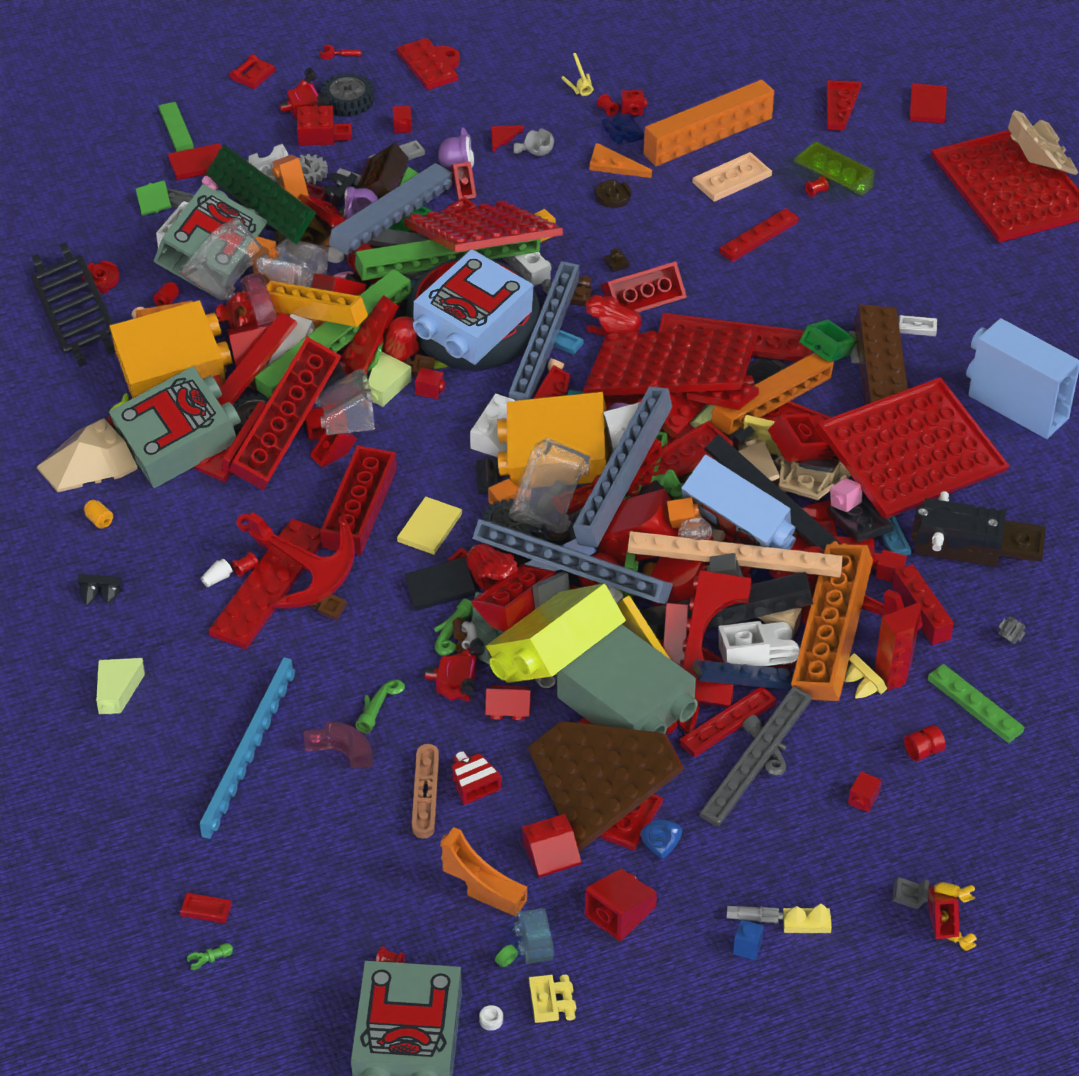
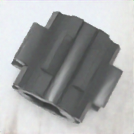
[998,616,1026,644]

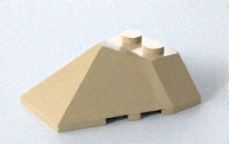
[1008,110,1078,175]
[37,418,138,492]
[779,456,851,500]

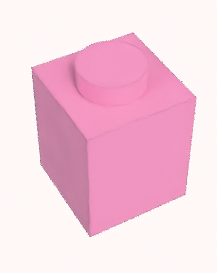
[830,478,862,512]

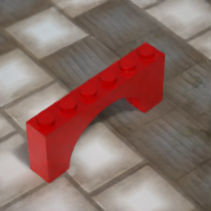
[679,570,752,708]

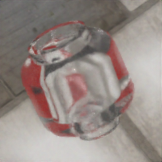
[678,517,712,541]

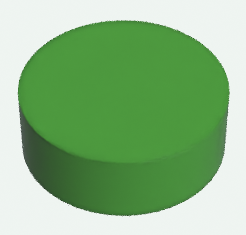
[495,945,518,967]

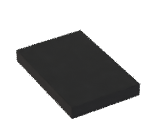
[827,497,894,543]
[405,557,476,611]

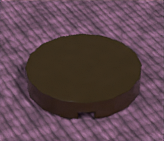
[595,180,631,208]

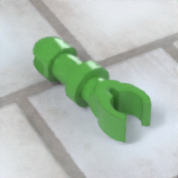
[187,943,233,970]

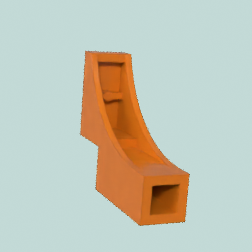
[440,827,527,917]

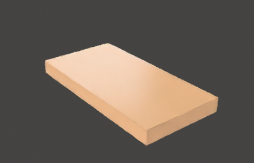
[692,152,772,202]

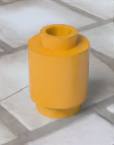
[84,500,113,529]

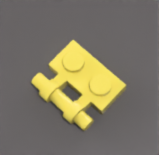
[529,975,577,1023]

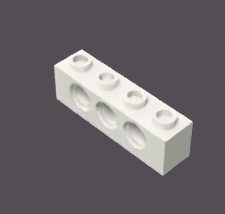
[503,252,551,287]

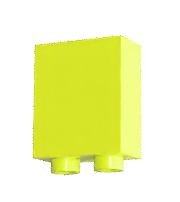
[486,583,626,683]

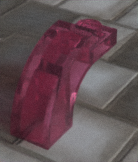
[240,273,277,325]
[303,722,373,769]

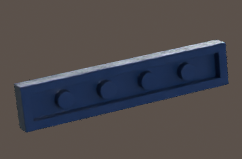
[692,660,793,690]

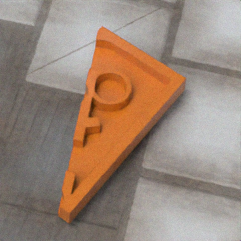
[589,143,652,178]

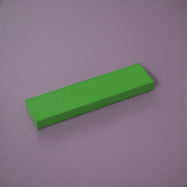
[158,102,194,152]

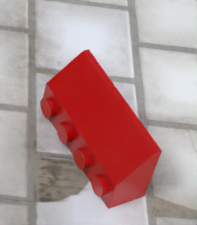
[601,261,687,312]
[471,564,556,632]
[874,602,922,691]

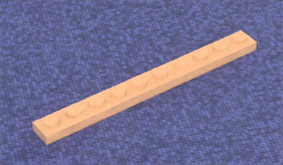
[628,531,842,577]

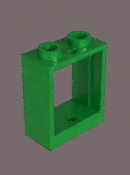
[799,319,858,362]

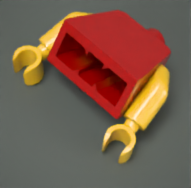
[928,882,977,951]

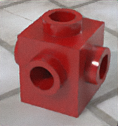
[621,90,647,116]

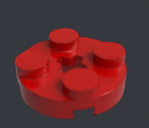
[82,261,120,294]

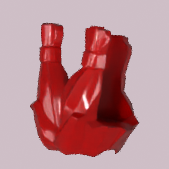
[216,292,260,329]

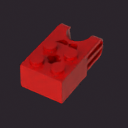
[768,413,836,462]

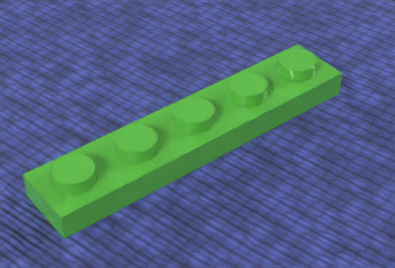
[928,664,1024,743]

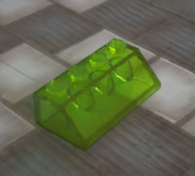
[794,141,875,196]

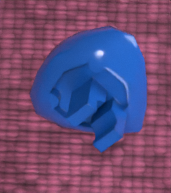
[640,819,683,859]

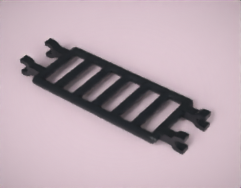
[31,243,115,367]

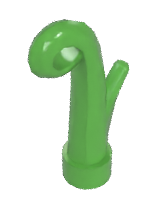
[434,599,473,656]
[355,680,405,734]

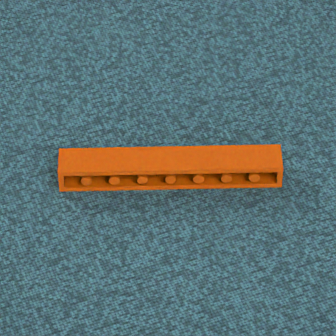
[711,353,834,435]

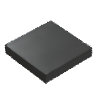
[532,571,570,609]

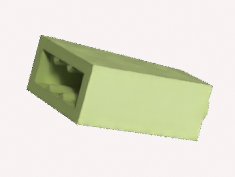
[367,352,412,407]
[96,658,145,714]

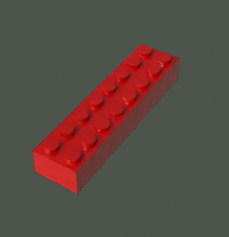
[228,336,342,491]

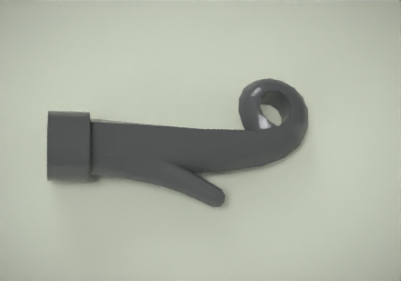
[742,715,786,776]

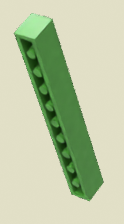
[355,239,541,281]
[255,269,411,399]

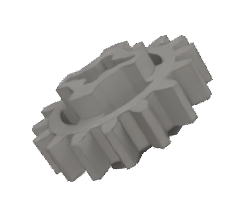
[299,154,328,185]

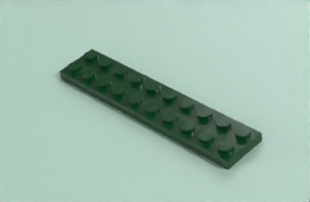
[205,144,317,245]

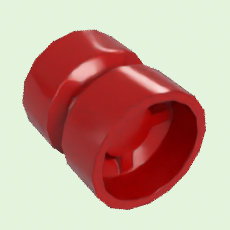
[904,724,946,762]

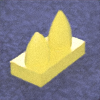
[844,653,887,699]
[783,904,832,933]

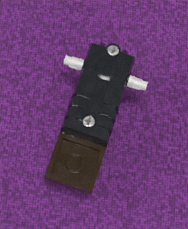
[911,492,1046,567]

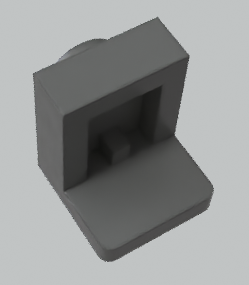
[892,877,929,909]

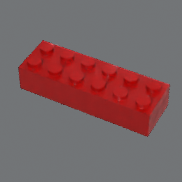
[320,445,397,555]

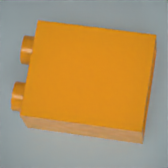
[110,300,232,399]
[497,392,609,490]

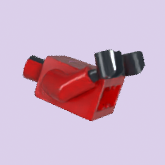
[279,67,329,119]
[425,638,484,701]

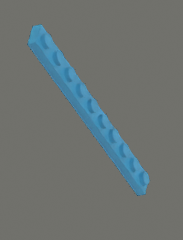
[200,658,295,839]

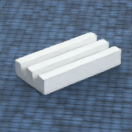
[898,315,937,336]

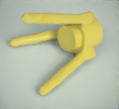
[561,53,594,96]

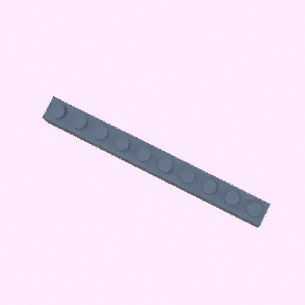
[329,163,453,255]
[509,261,579,401]
[573,386,672,547]
[472,519,673,604]

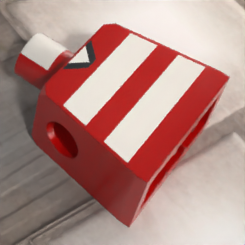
[452,752,501,805]

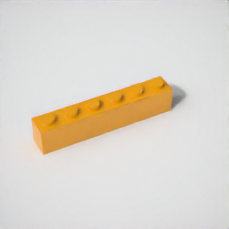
[260,281,368,327]

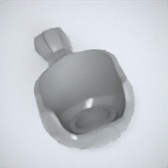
[513,128,554,156]

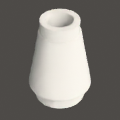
[201,559,233,587]

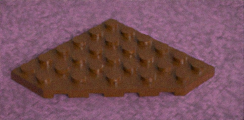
[527,721,685,851]

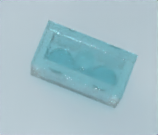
[514,908,554,964]

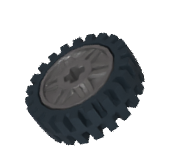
[322,73,374,117]

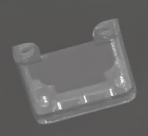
[179,217,262,301]
[256,238,329,288]
[316,369,375,435]
[509,437,591,534]

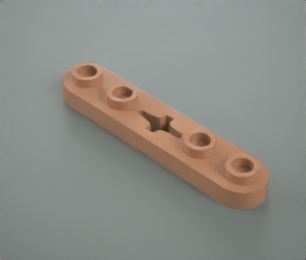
[412,744,439,839]

